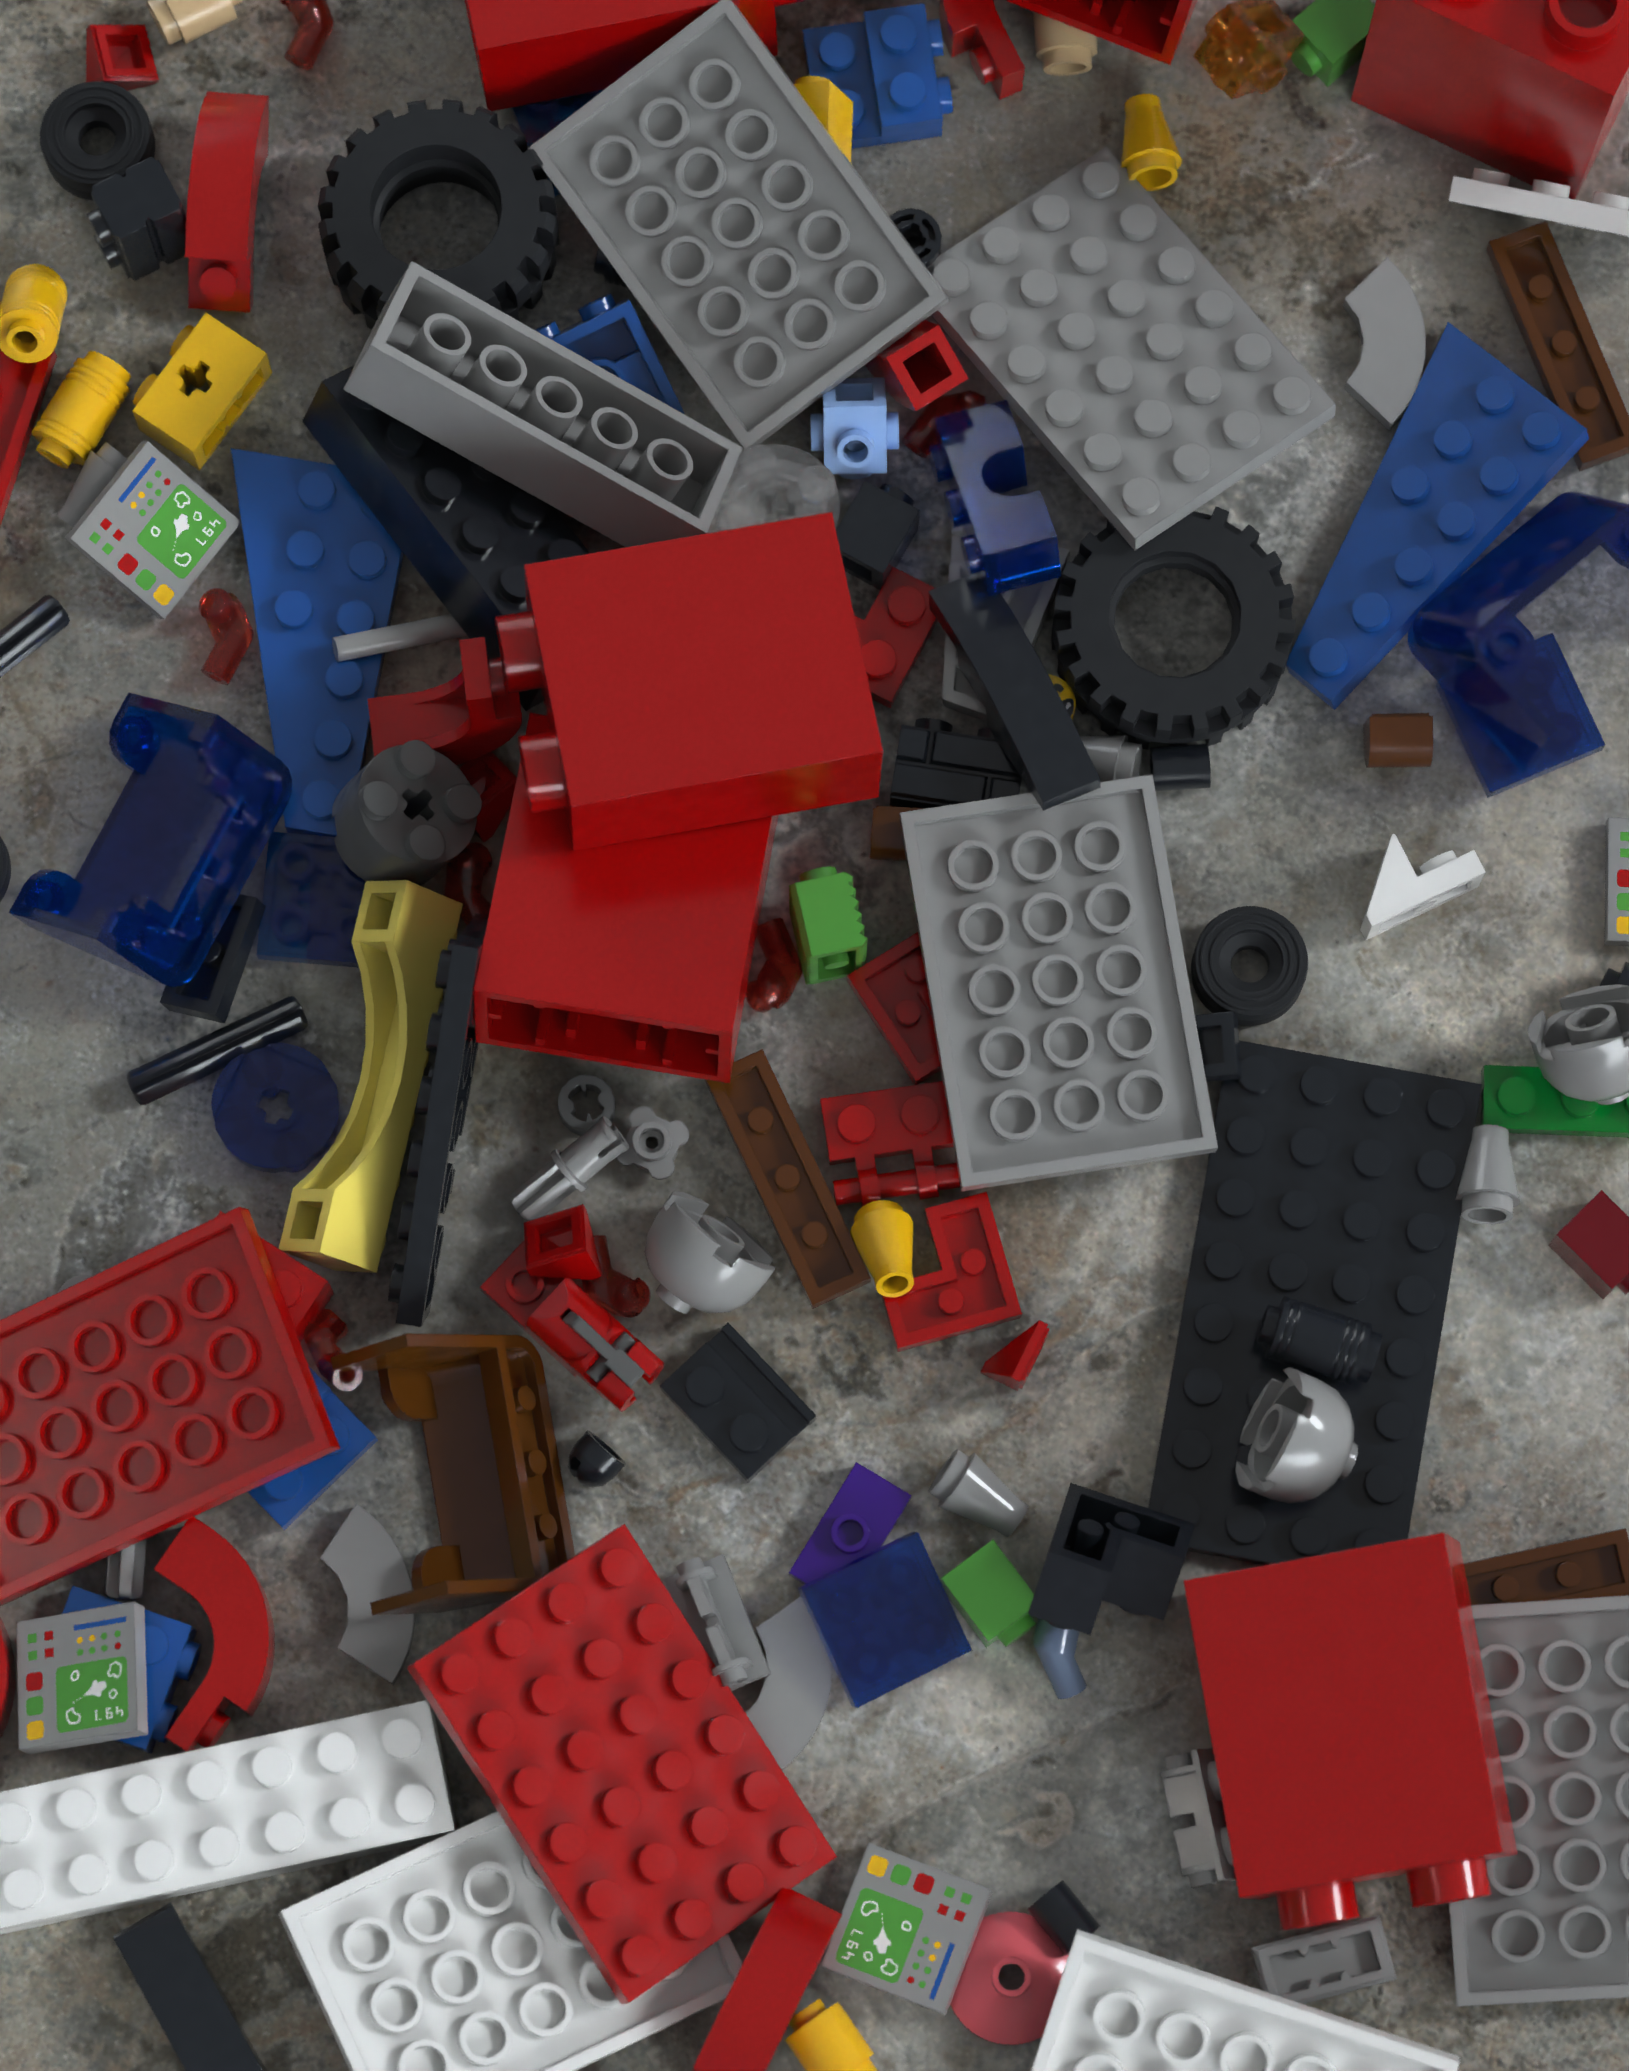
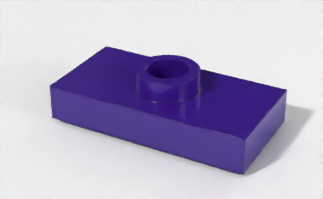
[789,1462,912,1609]

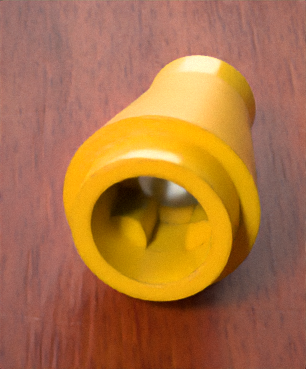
[1121,94,1182,191]
[850,1200,914,1297]

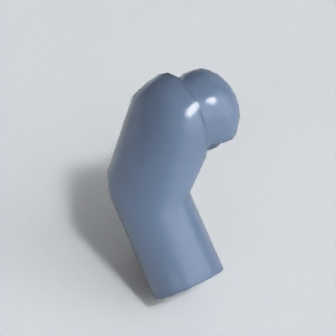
[1033,1618,1087,1699]

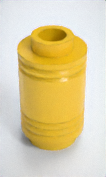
[0,264,67,363]
[31,351,131,469]

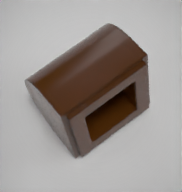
[1363,713,1433,768]
[870,806,924,862]

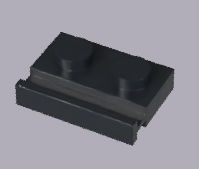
[660,1323,817,1483]

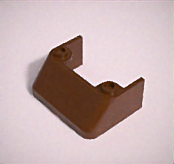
[331,1333,575,1615]

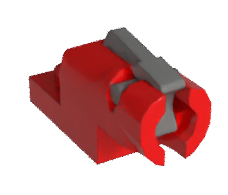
[480,1240,664,1412]

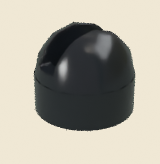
[568,1430,626,1488]

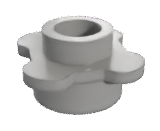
[616,1106,689,1180]

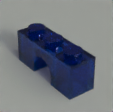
[928,400,1061,596]

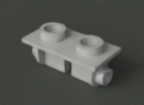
[664,1554,771,1691]
[1161,1749,1236,1888]

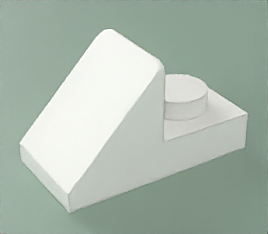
[1360,834,1486,940]

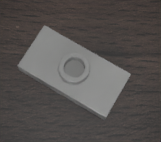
[1250,1915,1397,2004]

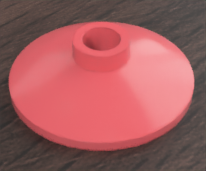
[950,1912,1069,2045]

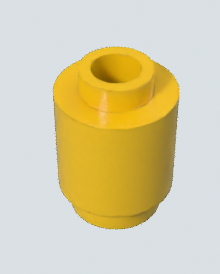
[784,1998,878,2071]

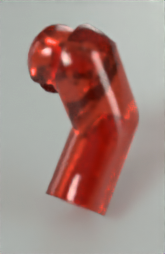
[280,0,334,71]

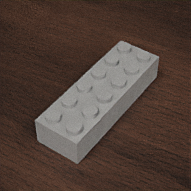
[343,261,743,547]

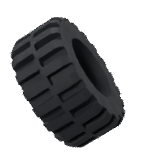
[318,99,559,330]

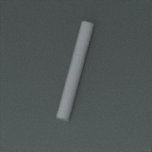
[332,614,467,662]

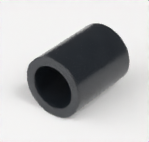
[1150,744,1211,791]
[1028,1880,1101,1956]

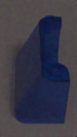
[9,692,292,987]

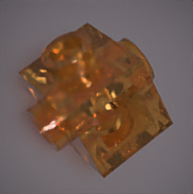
[1193,0,1305,100]

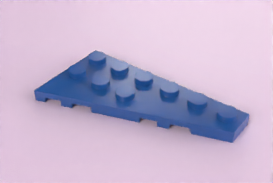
[1286,322,1589,710]
[231,448,404,840]

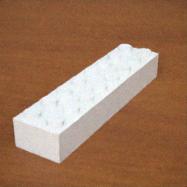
[0,1700,458,1935]

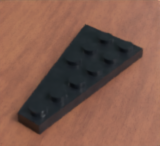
[388,913,489,1327]

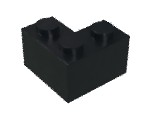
[1028,1483,1195,1635]

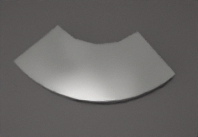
[1343,257,1426,431]
[320,1503,415,1685]
[746,1591,833,1771]

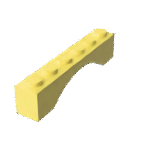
[279,880,463,1273]

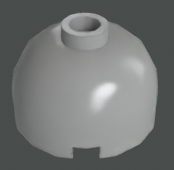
[1528,984,1629,1105]
[645,1191,775,1314]
[1235,1367,1358,1503]

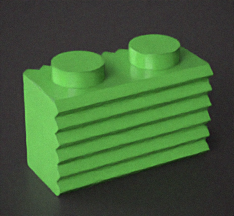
[789,866,867,985]

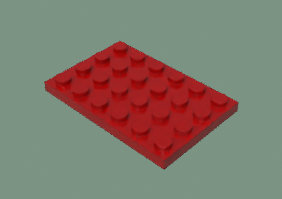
[0,1207,340,1606]
[406,1524,837,2005]

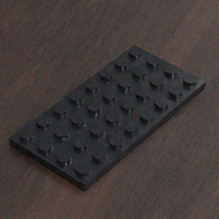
[1148,1041,1482,1565]

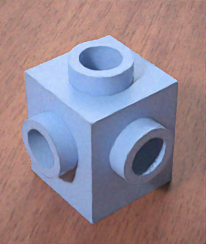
[810,377,899,479]

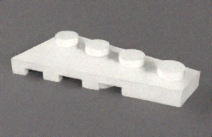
[1448,168,1629,237]

